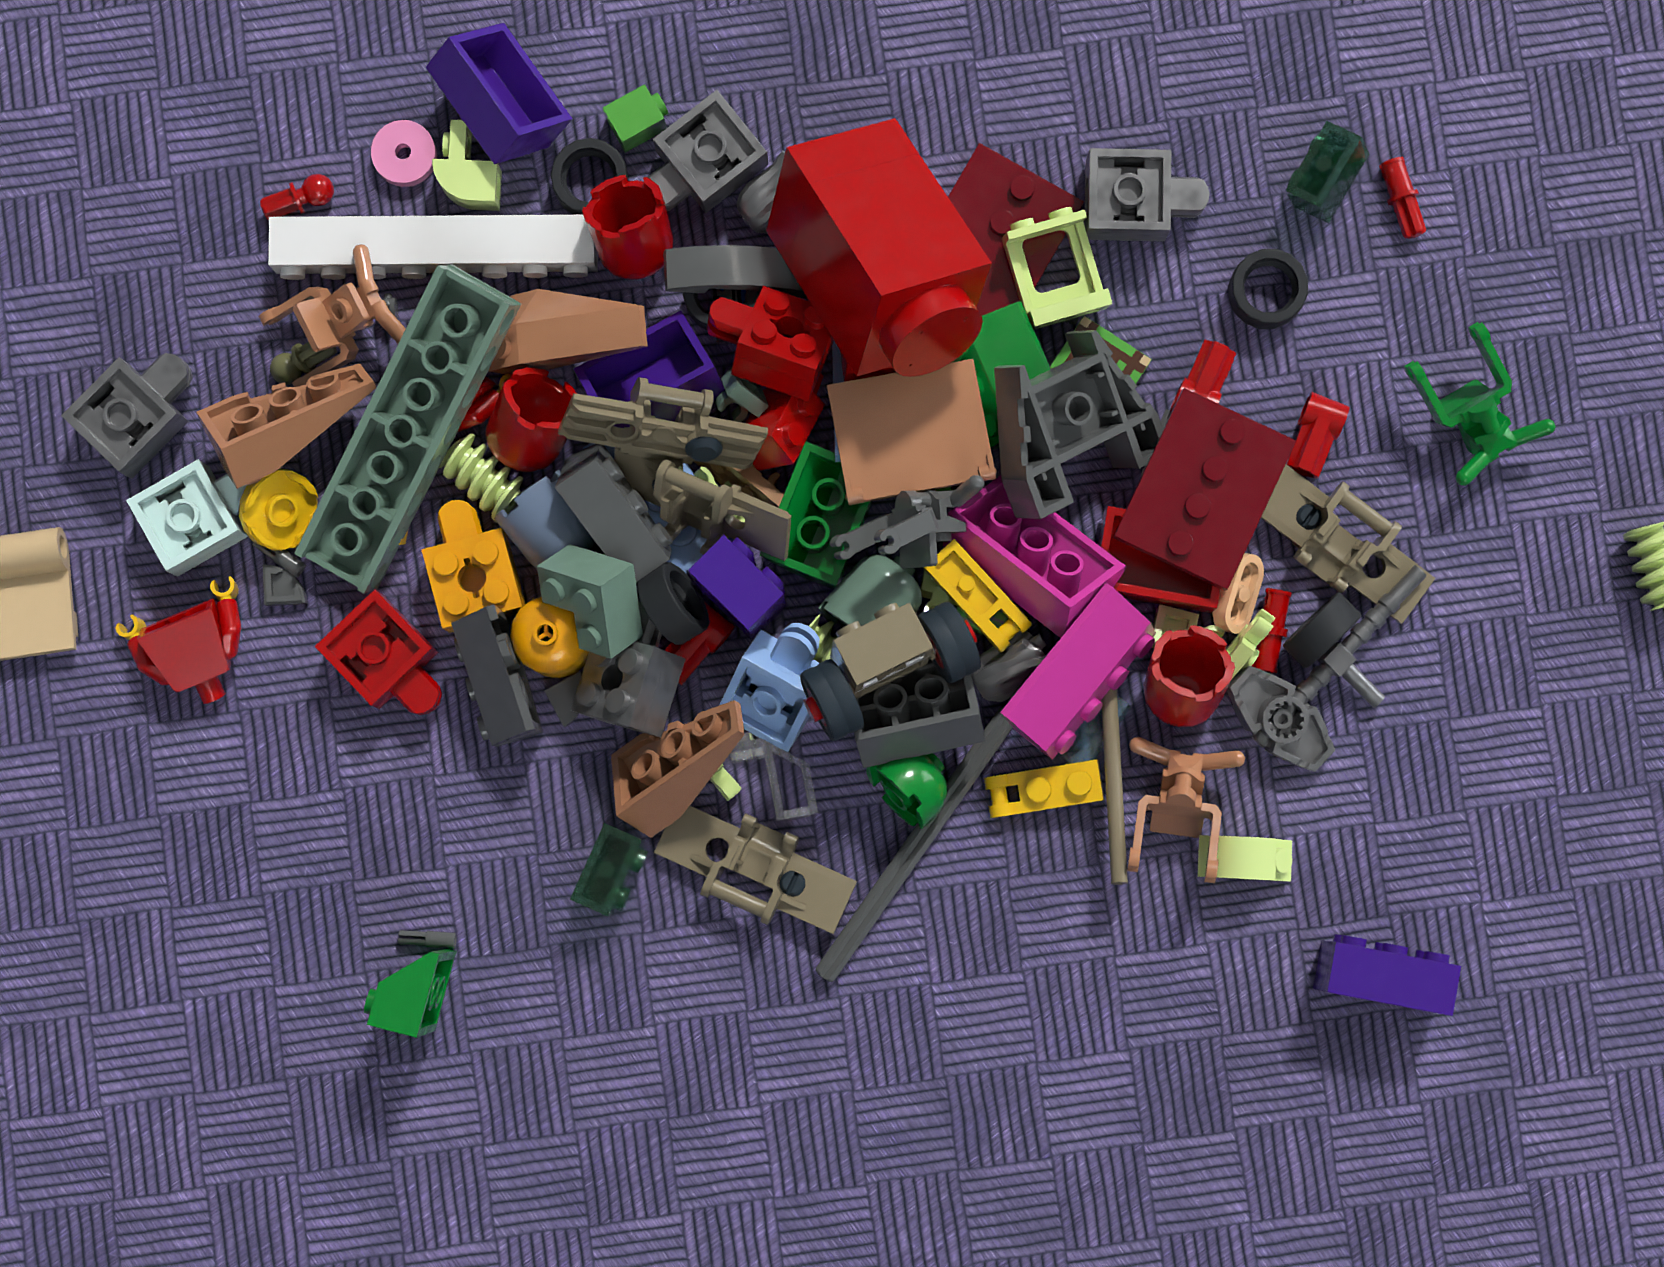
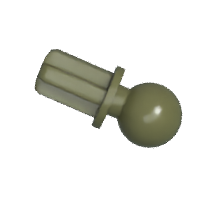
[270,342,337,385]

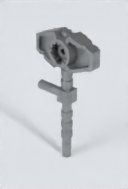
[1227,565,1427,772]

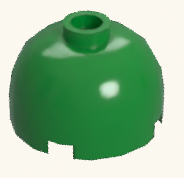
[866,753,947,829]

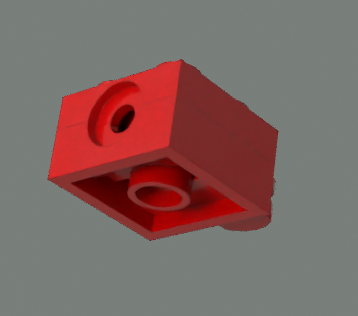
[707,285,834,402]
[314,589,442,715]

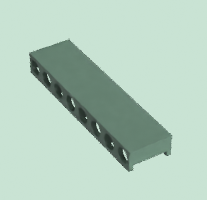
[294,264,522,594]

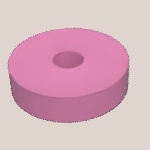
[371,120,437,187]

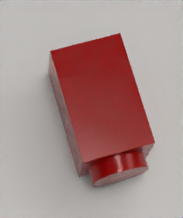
[766,118,992,377]

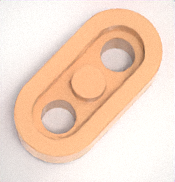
[1212,553,1264,634]

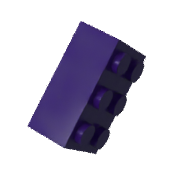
[425,23,572,165]
[573,310,725,428]
[688,535,786,641]
[1313,934,1461,1016]

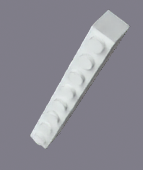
[268,215,598,280]

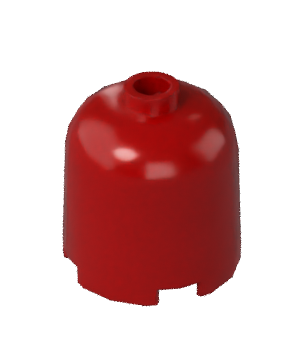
[582,175,673,280]
[485,367,577,472]
[1143,625,1235,727]

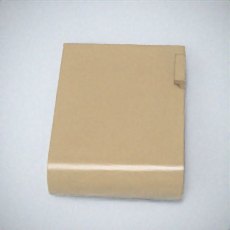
[0,527,78,661]

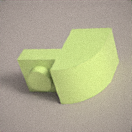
[432,120,502,211]
[1198,835,1292,882]

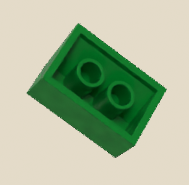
[951,301,1051,450]
[759,442,873,590]
[364,949,457,1038]

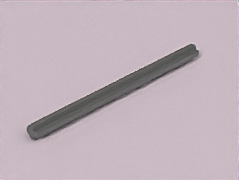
[816,706,1013,982]

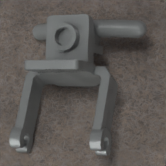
[830,475,984,569]

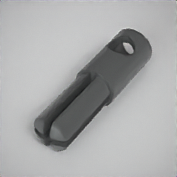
[253,542,306,578]
[398,930,457,949]

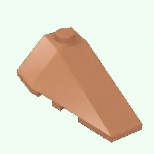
[196,364,376,489]
[611,700,745,838]

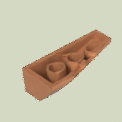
[488,289,648,374]

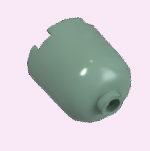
[818,554,922,626]

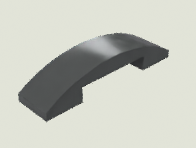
[663,245,807,298]

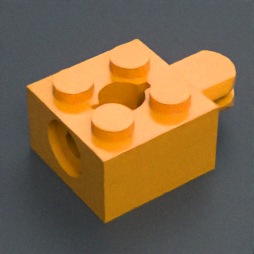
[421,500,526,633]

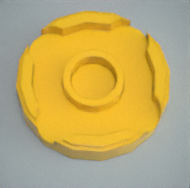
[239,469,318,550]

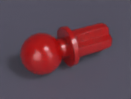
[260,174,334,221]

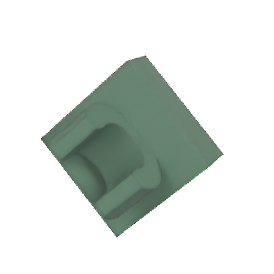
[715,366,769,422]

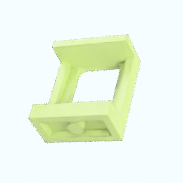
[1001,207,1113,330]

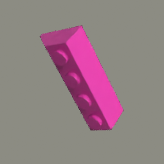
[943,475,1126,638]
[1000,582,1156,760]

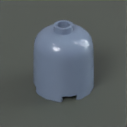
[494,470,596,569]

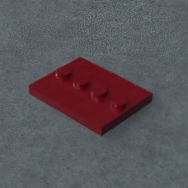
[948,143,1084,316]
[1113,388,1296,591]

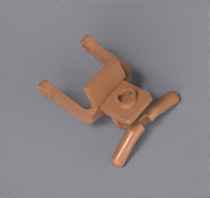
[258,244,406,387]
[1127,737,1245,883]

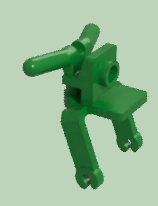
[1404,322,1556,486]

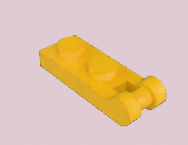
[923,539,1032,653]
[984,759,1105,818]

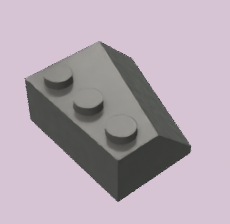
[555,444,673,582]
[451,604,543,747]
[854,658,986,768]

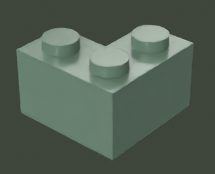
[537,544,643,659]

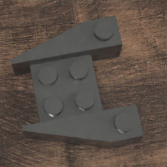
[994,330,1163,519]

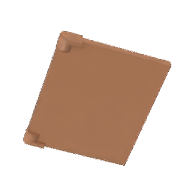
[827,359,997,505]

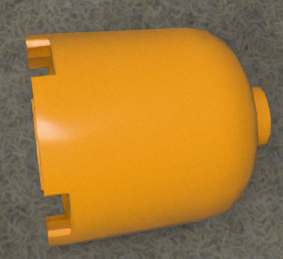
[510,597,589,678]

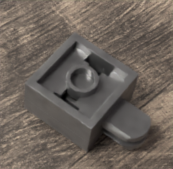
[647,90,769,214]
[1085,148,1210,241]
[61,353,193,479]
[570,602,685,738]

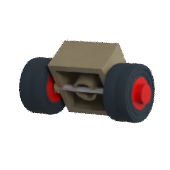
[800,602,981,741]

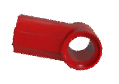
[1170,339,1236,411]
[1286,392,1350,479]
[665,601,735,686]

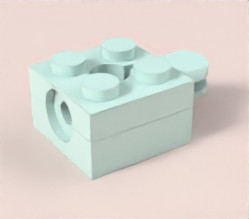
[126,459,248,577]

